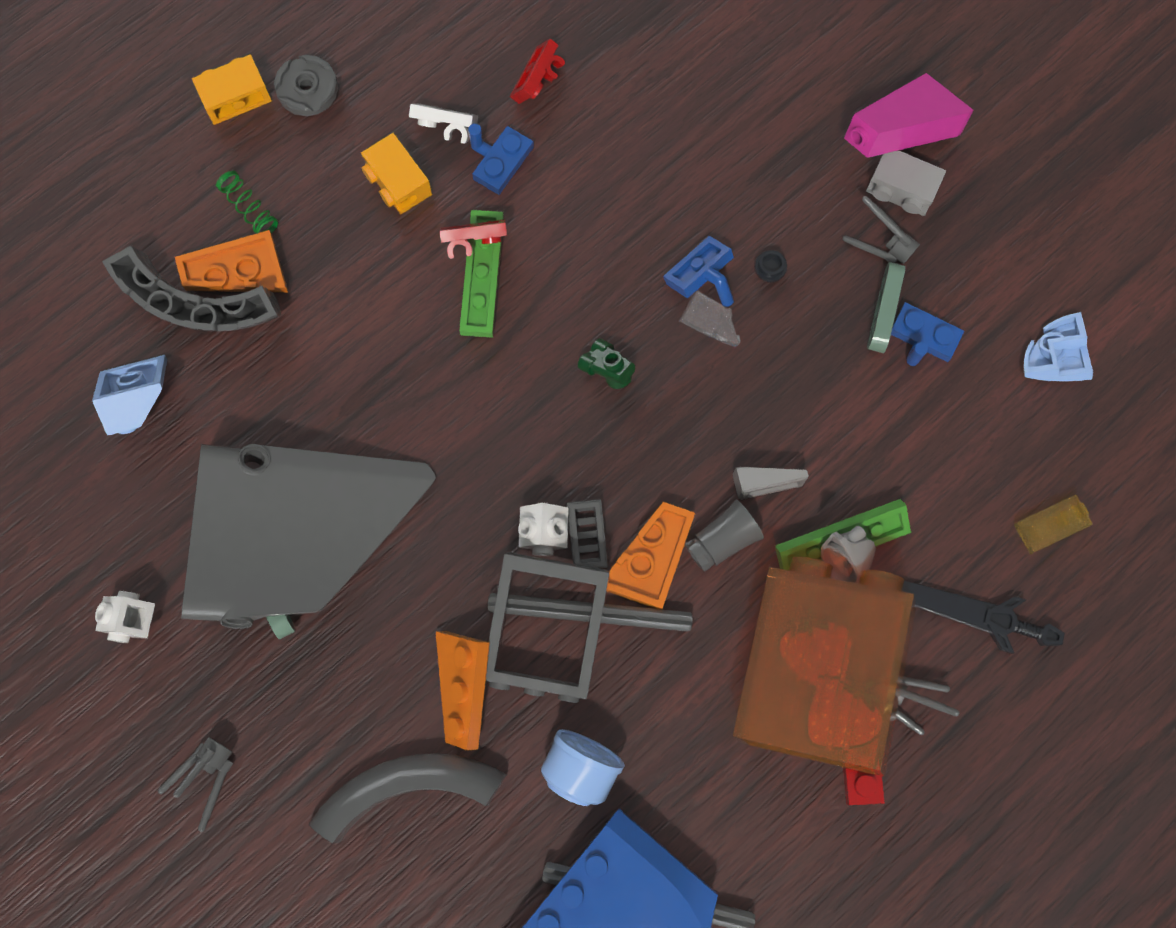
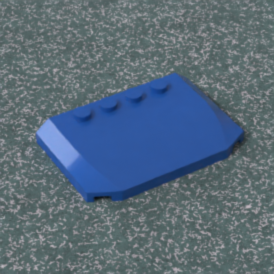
[522,808,718,928]

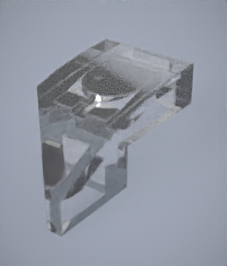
[679,291,741,347]

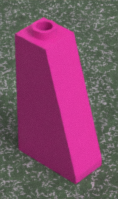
[844,73,974,158]

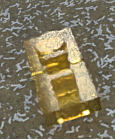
[1014,495,1093,555]

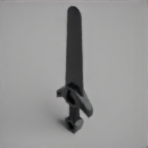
[874,576,1065,654]

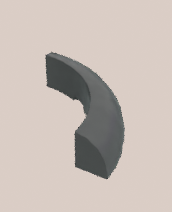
[102,246,281,331]
[309,753,507,844]

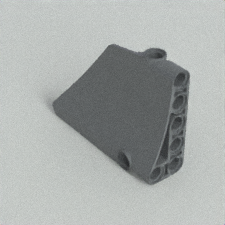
[181,444,436,629]

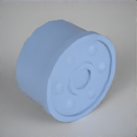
[541,729,625,806]

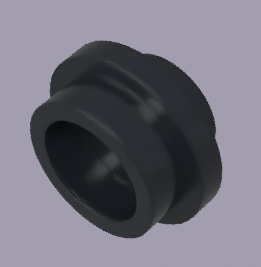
[754,250,787,282]

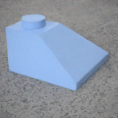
[92,355,167,436]

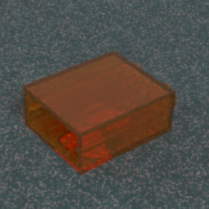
[733,557,916,777]

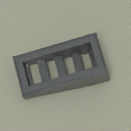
[566,499,608,568]

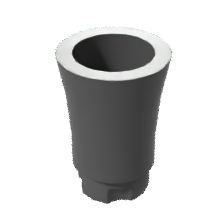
[685,499,764,572]

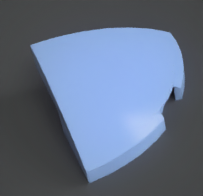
[1024,312,1093,381]

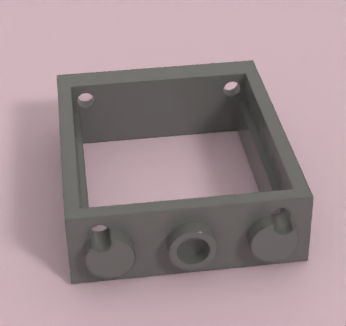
[486,552,610,703]

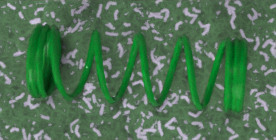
[216,171,278,234]

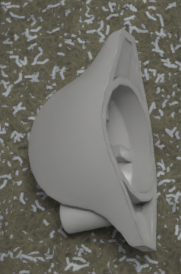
[821,526,876,601]

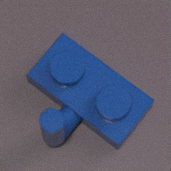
[468,124,534,195]
[663,236,734,307]
[891,302,964,366]

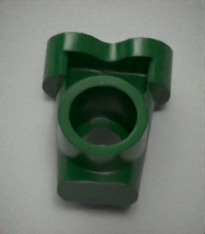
[578,338,635,389]

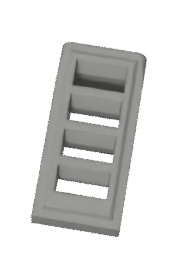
[733,467,809,500]

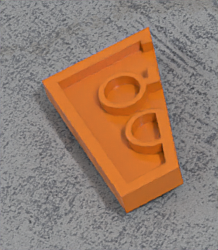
[175,230,288,293]
[606,502,695,610]
[436,631,490,750]

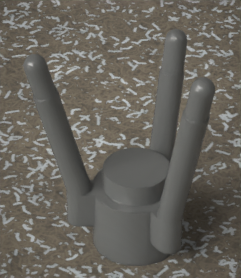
[842,196,920,265]
[873,671,960,735]
[158,737,234,832]

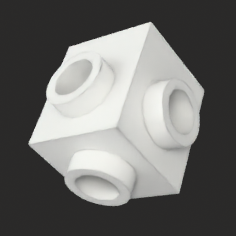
[518,503,568,556]
[95,591,155,643]

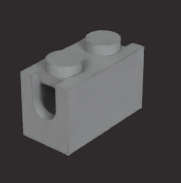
[866,150,946,216]

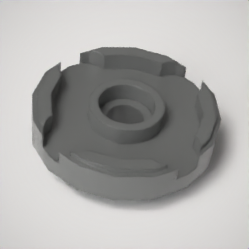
[274,55,338,116]

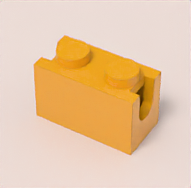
[192,54,272,125]
[361,133,432,215]

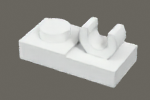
[409,103,478,144]

